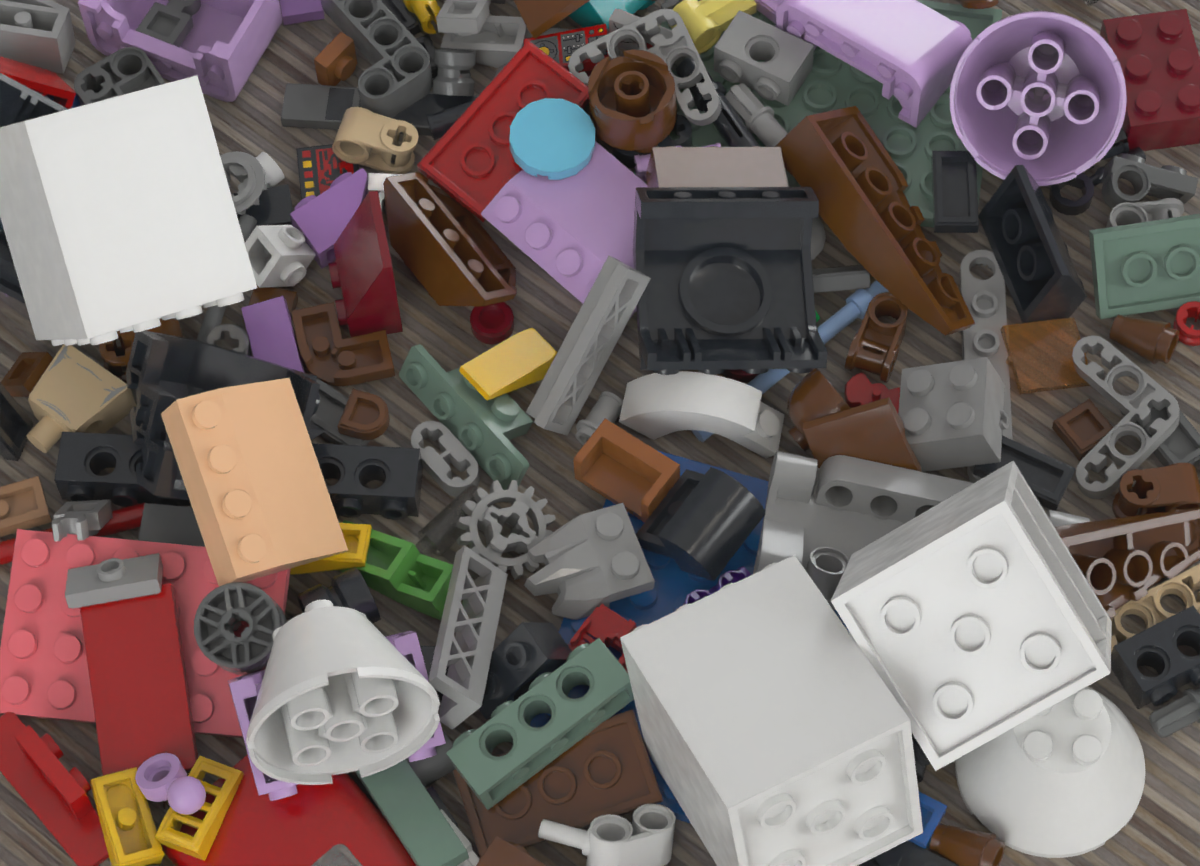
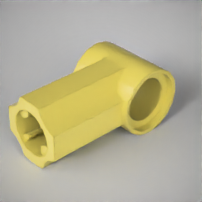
[668,0,757,54]

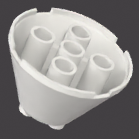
[246,599,440,785]
[955,686,1145,858]

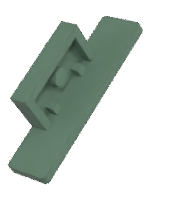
[399,344,533,490]

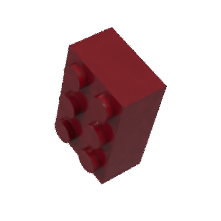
[1100,9,1200,151]

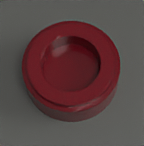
[470,302,514,345]

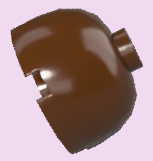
[787,368,851,451]

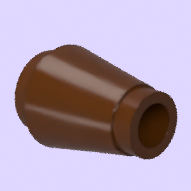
[1109,314,1179,364]
[930,823,1005,866]

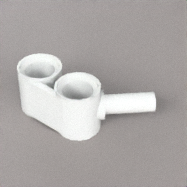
[538,803,676,866]

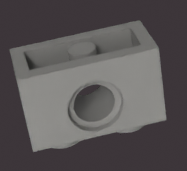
[714,10,814,106]

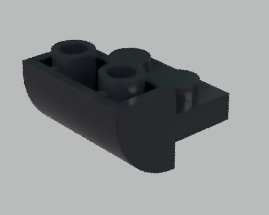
[636,467,765,581]

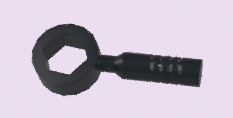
[1049,147,1146,216]

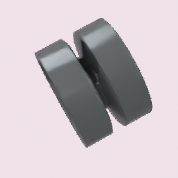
[194,582,287,675]

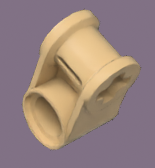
[332,107,419,174]

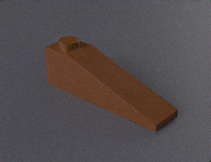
[1054,507,1200,619]

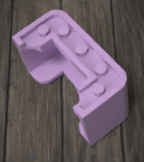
[78,0,282,102]

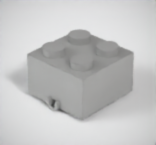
[898,357,1009,472]

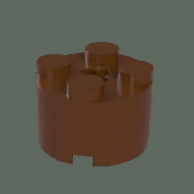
[588,49,677,154]

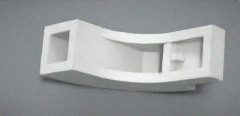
[619,371,785,458]

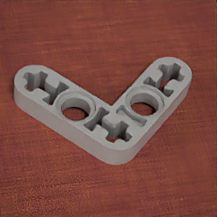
[568,8,722,126]
[1072,335,1180,499]

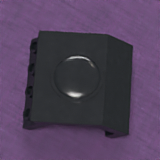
[633,187,828,375]

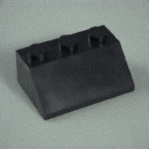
[978,165,1087,324]

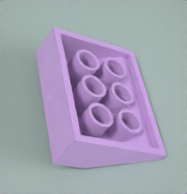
[481,141,647,318]

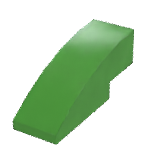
[339,520,453,620]

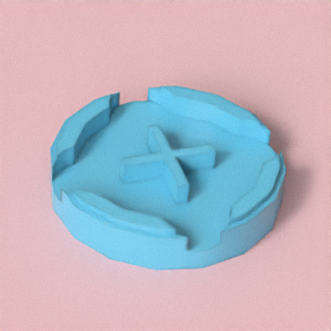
[509,98,595,180]

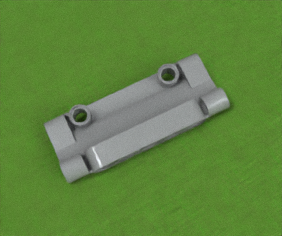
[753,451,1090,610]

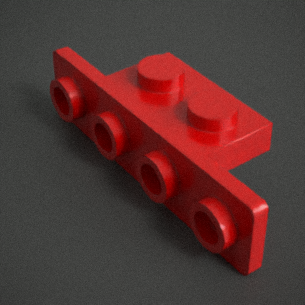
[0,712,109,866]

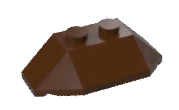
[383,172,517,306]

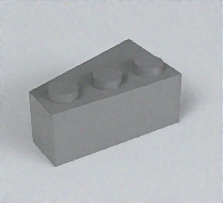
[0,0,76,74]

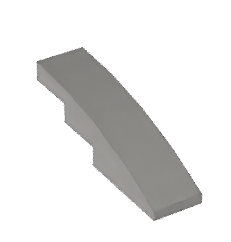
[441,15,620,68]

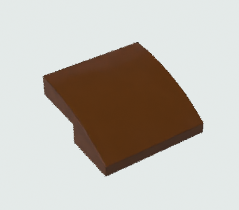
[803,397,921,472]

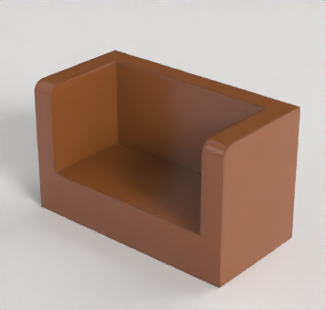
[573,418,680,522]

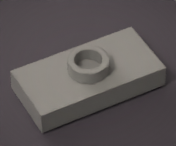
[65,553,163,609]

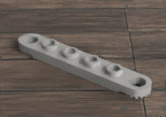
[959,249,1013,483]

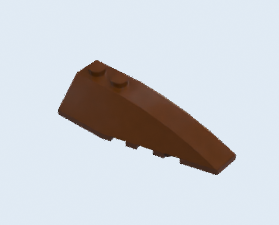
[775,106,975,336]

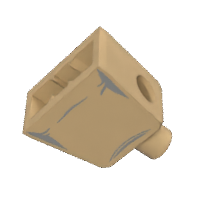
[26,344,136,453]

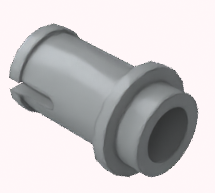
[575,391,623,445]

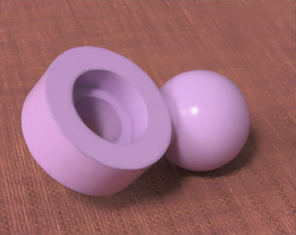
[135,753,206,815]

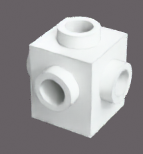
[245,225,316,288]

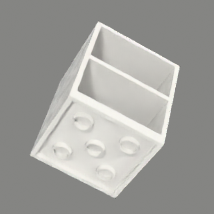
[0,75,257,346]
[831,461,1112,771]
[620,555,923,866]

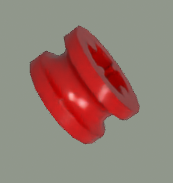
[1173,301,1200,346]

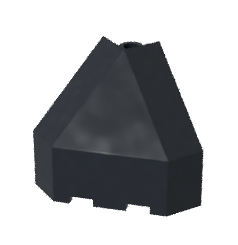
[126,331,324,501]

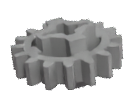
[456,480,555,580]

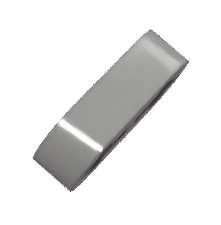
[411,421,480,497]

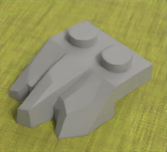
[524,503,655,620]

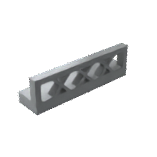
[526,256,651,436]
[428,545,508,730]

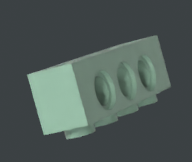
[446,638,634,810]

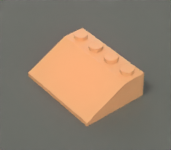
[161,378,348,586]

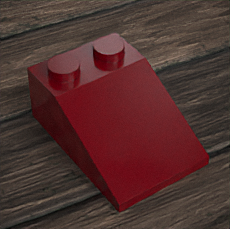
[328,190,403,337]

